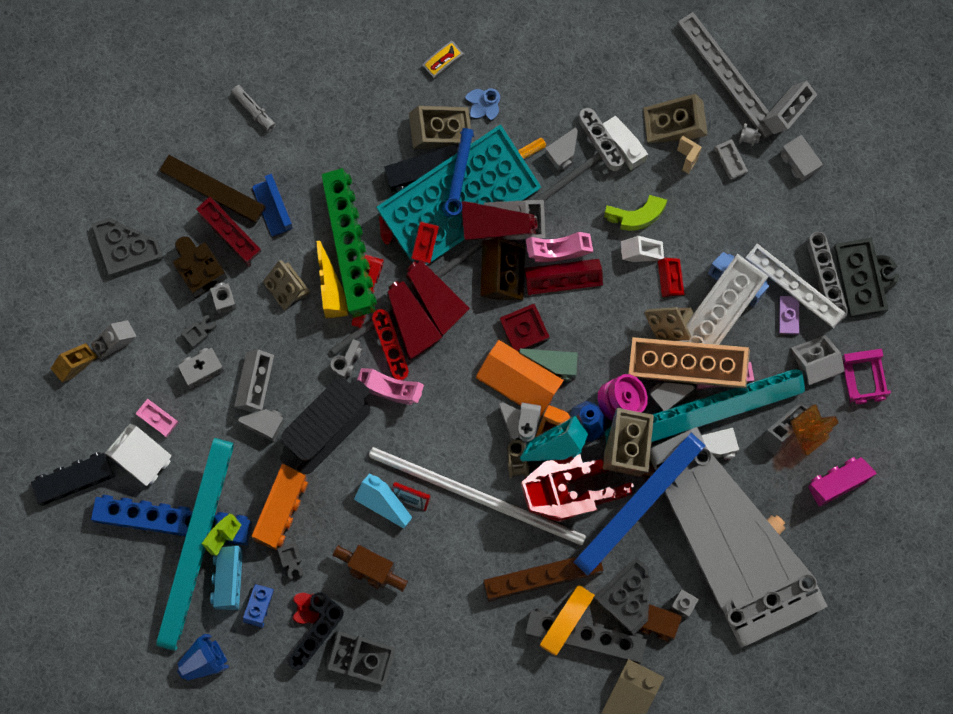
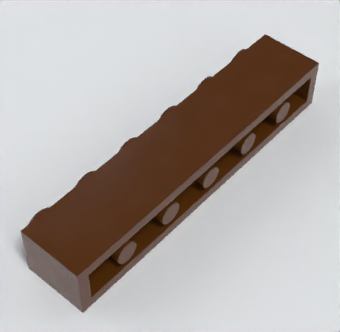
[484,557,604,602]

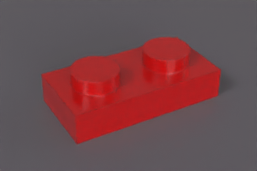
[411,222,439,263]

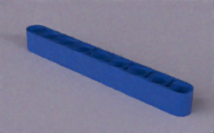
[573,432,706,576]

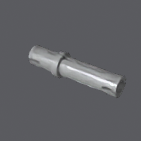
[231,85,276,132]

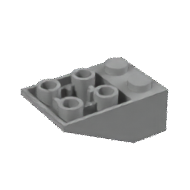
[483,200,545,240]

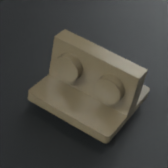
[263,260,310,311]
[644,307,694,341]

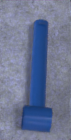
[442,128,474,217]

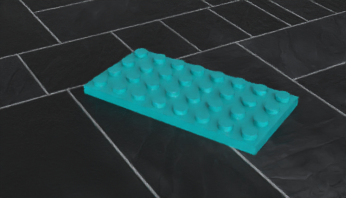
[375,124,542,265]

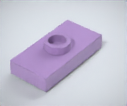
[779,296,799,335]

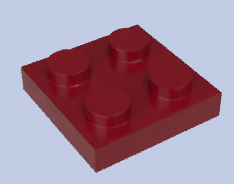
[499,303,550,352]

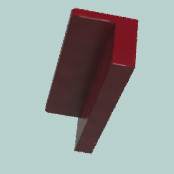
[196,197,261,267]
[524,259,603,295]

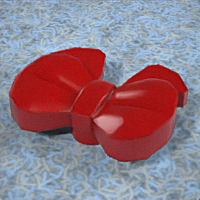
[292,593,319,624]

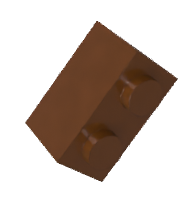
[639,604,682,642]

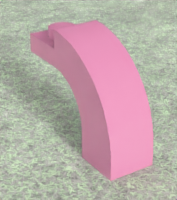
[526,232,593,262]
[357,368,424,405]

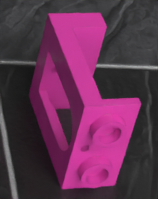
[842,349,891,405]

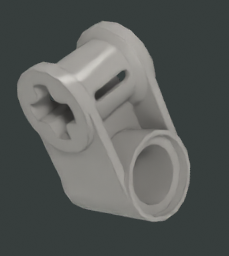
[518,402,541,442]

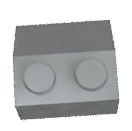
[791,335,845,385]

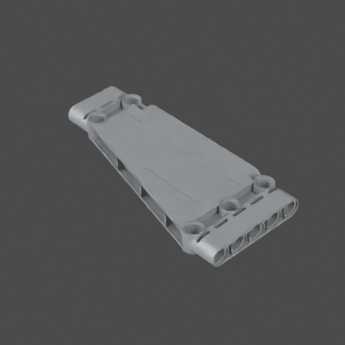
[650,427,827,648]

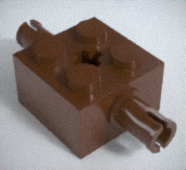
[333,544,408,592]

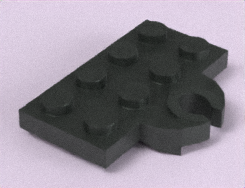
[834,238,899,318]

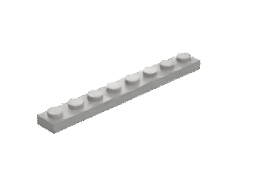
[677,12,773,139]

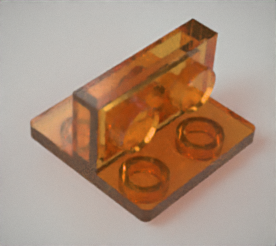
[791,404,839,456]

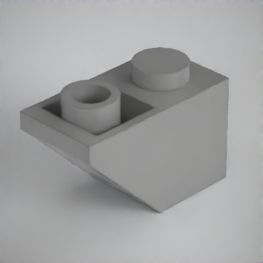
[91,320,137,359]

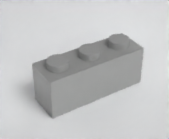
[763,80,817,134]
[234,349,274,412]

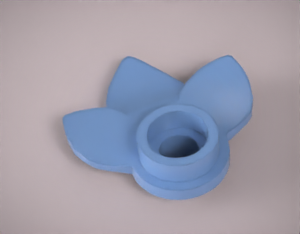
[465,88,500,120]

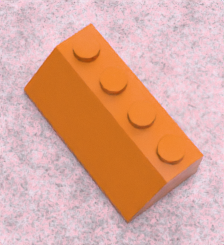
[252,464,308,550]

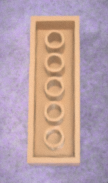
[629,337,750,388]

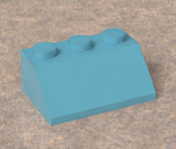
[210,546,243,610]

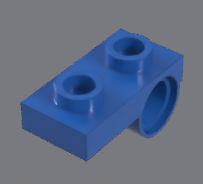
[243,584,274,628]

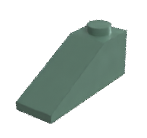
[520,348,578,382]

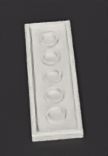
[680,254,769,345]

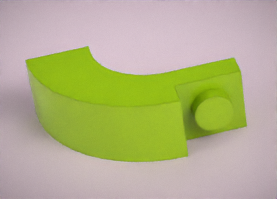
[604,195,667,231]

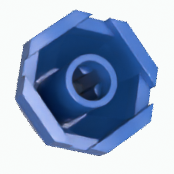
[570,401,609,443]
[177,634,229,681]

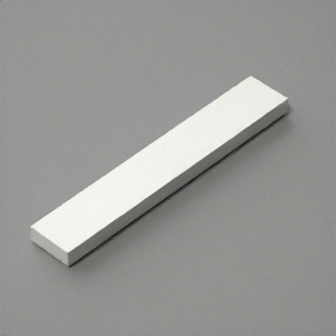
[745,244,846,329]

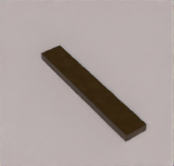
[159,155,266,223]

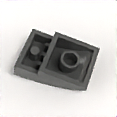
[325,631,396,686]

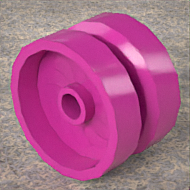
[597,374,648,421]

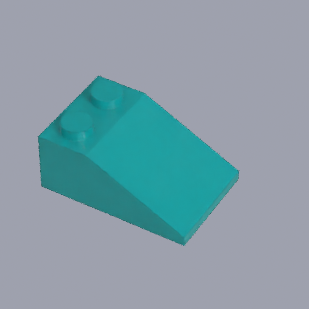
[520,416,588,461]

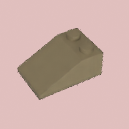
[643,94,708,143]
[409,106,473,149]
[603,408,654,476]
[601,659,664,714]

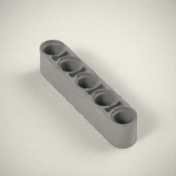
[807,232,847,323]

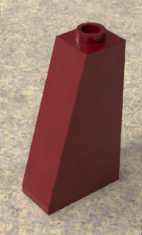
[461,201,538,240]
[406,260,470,336]
[387,281,442,361]

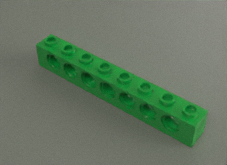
[321,168,377,318]

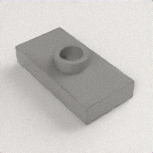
[714,139,748,181]

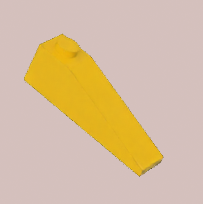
[316,241,348,318]

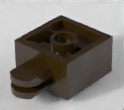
[173,236,227,298]

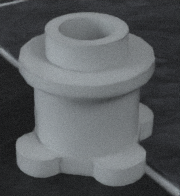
[739,123,761,146]

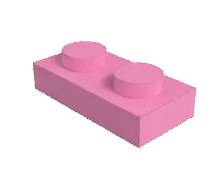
[136,399,179,438]

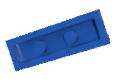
[252,173,293,236]

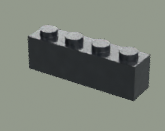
[384,145,458,193]
[31,452,115,506]

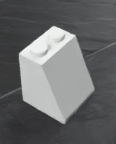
[105,424,171,486]

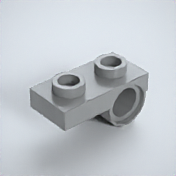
[331,339,363,380]

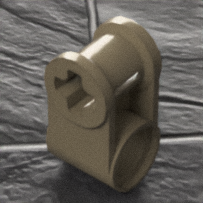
[508,439,529,478]

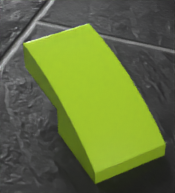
[202,514,241,556]

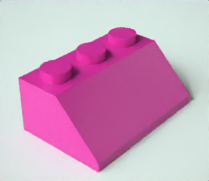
[808,457,877,507]

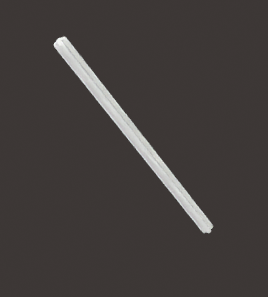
[369,447,586,545]

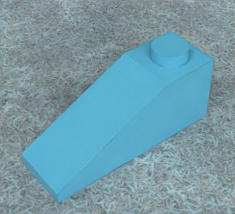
[354,473,412,529]

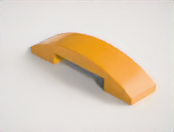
[539,585,595,656]

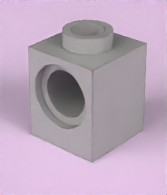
[210,283,237,314]
[670,589,699,619]

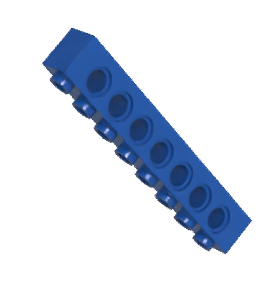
[91,495,252,546]

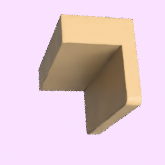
[677,136,702,174]

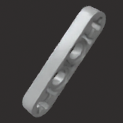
[578,108,624,171]

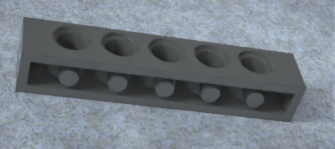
[525,608,647,664]

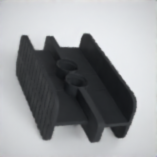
[280,378,370,474]

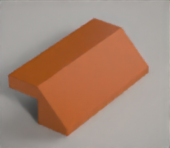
[476,340,564,418]

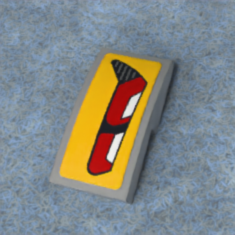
[422,41,465,79]

